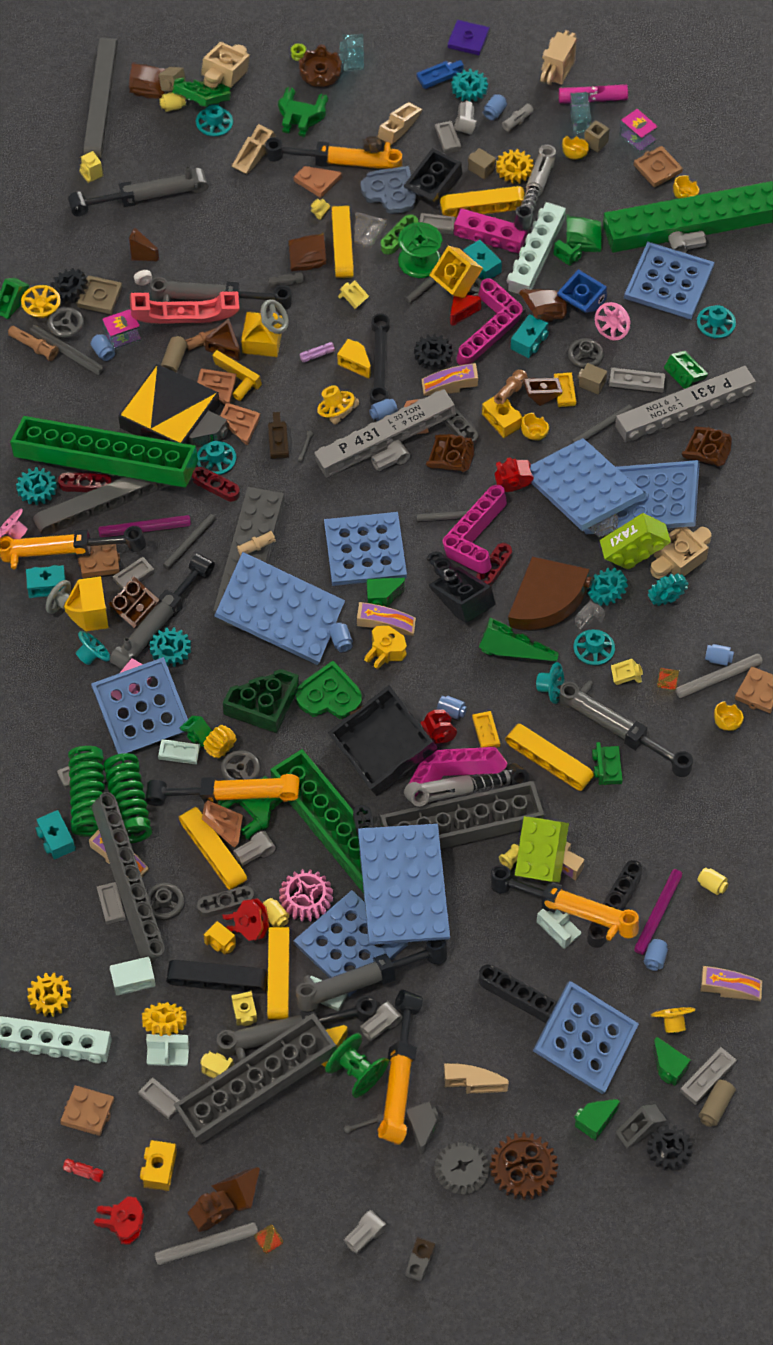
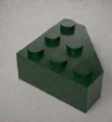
[223,669,299,733]

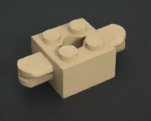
[540,30,577,85]
[201,42,250,88]
[650,527,711,579]

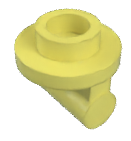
[311,199,331,219]

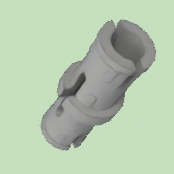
[502,104,534,131]

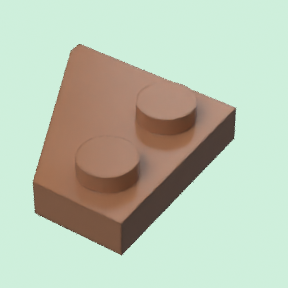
[294,166,342,198]
[197,369,237,405]
[220,403,261,445]
[202,800,243,847]

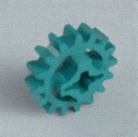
[451,69,488,102]
[16,467,57,505]
[588,568,628,606]
[648,573,689,606]
[150,627,191,667]

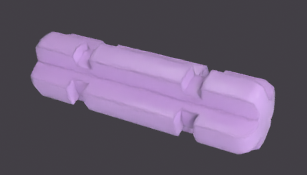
[300,342,335,362]

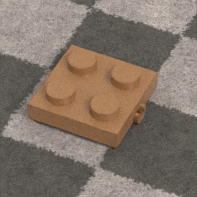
[634,146,682,187]
[78,544,120,578]
[735,666,773,714]
[61,1086,114,1136]

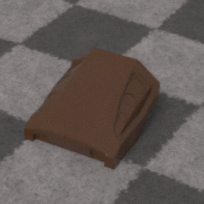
[129,62,165,99]
[289,232,326,271]
[519,289,567,322]
[682,426,732,467]
[426,434,474,472]
[109,576,160,628]

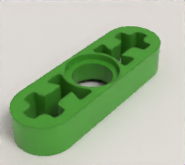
[381,215,418,255]

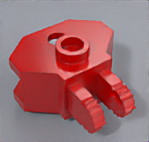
[494,457,534,492]
[420,709,458,744]
[223,898,269,941]
[94,1196,144,1245]

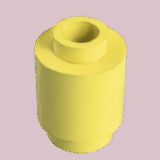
[159,93,186,112]
[697,868,729,895]
[263,898,289,927]

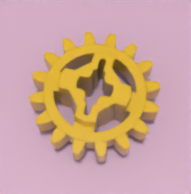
[496,149,534,183]
[27,973,72,1017]
[142,1002,186,1036]

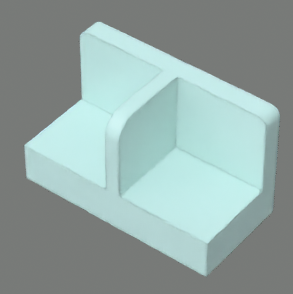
[537,909,581,949]
[110,957,156,996]
[146,1034,189,1066]

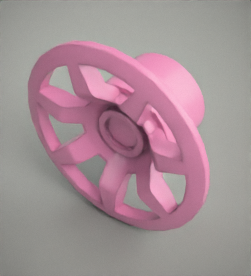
[595,302,630,341]
[0,509,28,539]

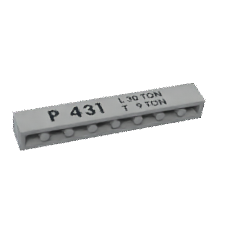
[615,365,756,442]
[314,389,456,478]

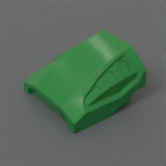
[566,215,601,252]

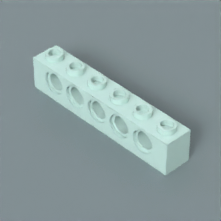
[507,202,566,294]
[0,1016,111,1063]

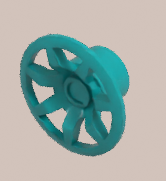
[196,105,233,136]
[697,305,736,338]
[197,441,236,475]
[574,629,615,665]
[76,631,110,665]
[536,662,564,704]

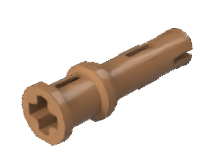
[8,325,59,361]
[494,370,528,404]

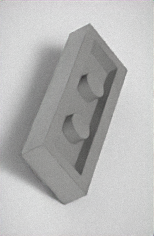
[609,368,665,393]
[680,1047,737,1105]

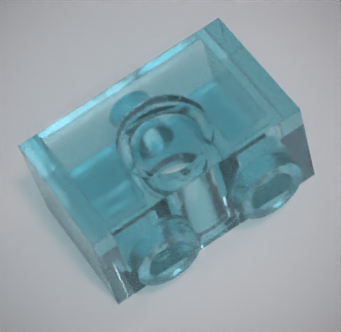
[340,34,364,70]
[569,92,591,133]

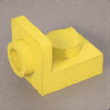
[338,280,369,309]
[611,659,643,685]

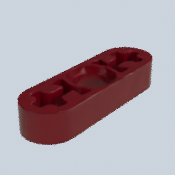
[192,467,240,502]
[58,473,112,492]
[476,543,512,586]

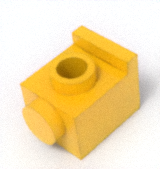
[204,921,236,955]

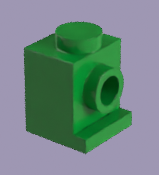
[179,715,212,747]

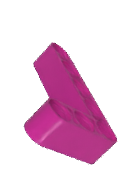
[456,279,523,366]
[443,485,507,574]
[409,747,507,797]

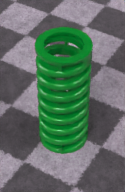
[68,746,105,837]
[104,753,152,843]

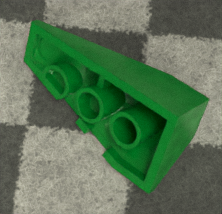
[479,617,559,661]

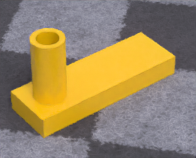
[212,350,262,401]

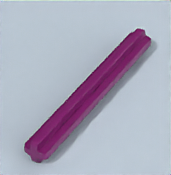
[98,515,191,537]
[634,869,682,955]

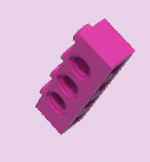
[454,208,527,253]

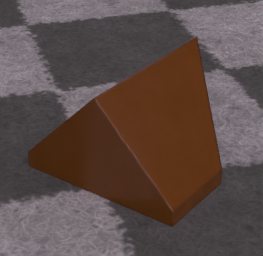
[129,228,159,261]
[205,318,240,361]
[524,377,563,406]
[211,1167,260,1211]

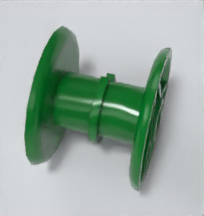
[398,222,442,278]
[325,1033,389,1098]

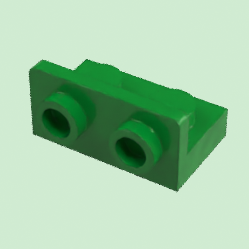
[664,351,708,389]
[592,742,622,785]

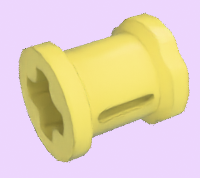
[499,844,519,870]

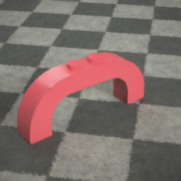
[130,292,239,324]

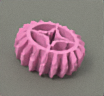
[279,869,333,922]

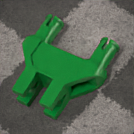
[278,87,328,137]
[218,776,283,840]

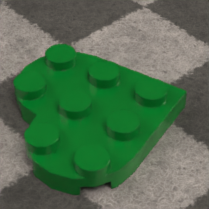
[172,78,231,107]
[296,661,362,719]

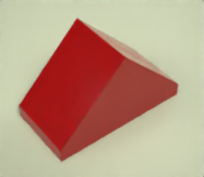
[450,295,481,326]

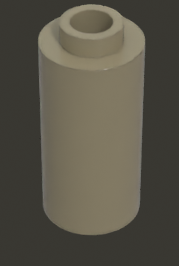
[161,336,187,373]
[699,1080,736,1127]

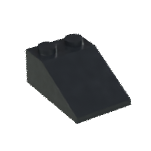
[404,148,463,202]
[429,567,496,623]

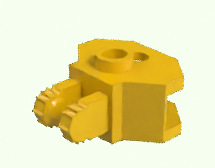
[364,626,407,669]

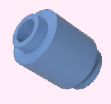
[483,95,507,120]
[91,334,115,361]
[369,398,398,421]
[329,623,353,652]
[705,644,734,666]
[437,696,467,720]
[643,939,668,971]

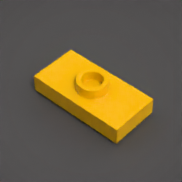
[554,373,576,407]
[472,711,500,748]

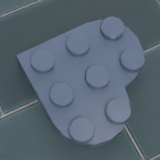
[361,166,415,214]

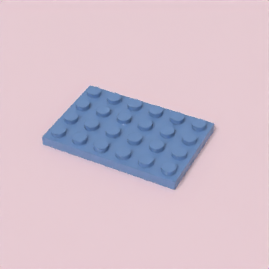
[530,438,645,531]
[584,460,700,534]
[214,552,345,665]
[358,824,450,945]

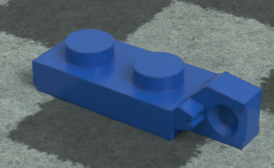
[417,60,464,89]

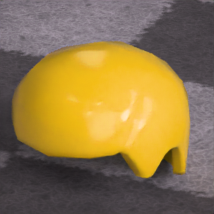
[562,136,589,160]
[673,175,700,199]
[521,413,549,440]
[714,701,744,731]

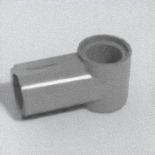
[454,101,476,135]
[668,231,706,253]
[371,440,410,471]
[233,831,276,866]
[360,1002,403,1041]
[344,1210,387,1254]

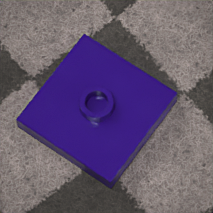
[447,20,489,56]

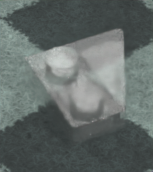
[354,212,387,249]

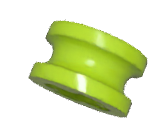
[291,44,306,61]

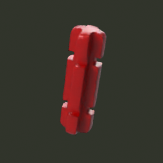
[63,1159,104,1182]

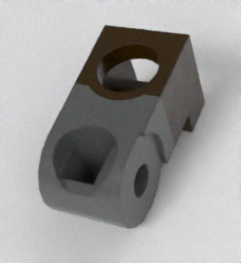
[405,1237,436,1282]

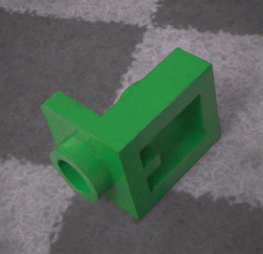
[553,240,582,266]

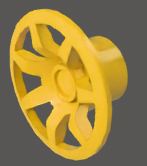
[21,285,60,318]
[317,386,355,417]
[651,1007,695,1033]

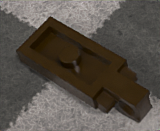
[363,136,382,153]
[268,412,289,459]

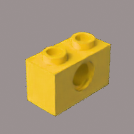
[482,397,522,438]
[140,1140,177,1191]

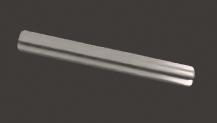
[676,654,763,698]
[155,1223,258,1265]

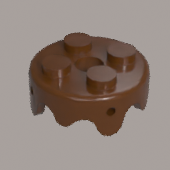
[299,45,342,87]

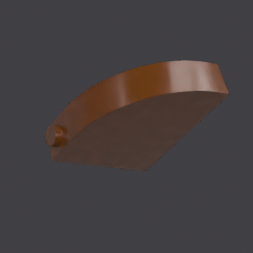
[508,557,593,630]

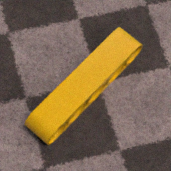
[440,186,525,218]
[332,206,353,278]
[505,724,594,791]
[178,807,247,890]
[267,927,290,1020]

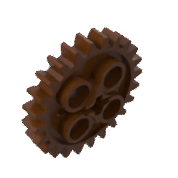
[490,1132,558,1200]

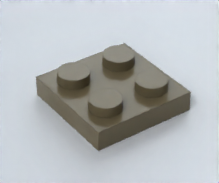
[77,276,122,315]

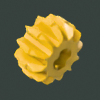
[203,725,236,759]

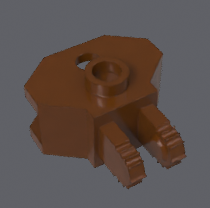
[187,1190,235,1232]

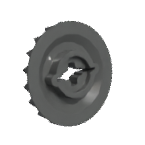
[435,1141,489,1194]

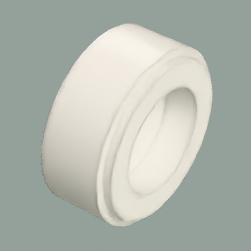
[134,270,152,285]

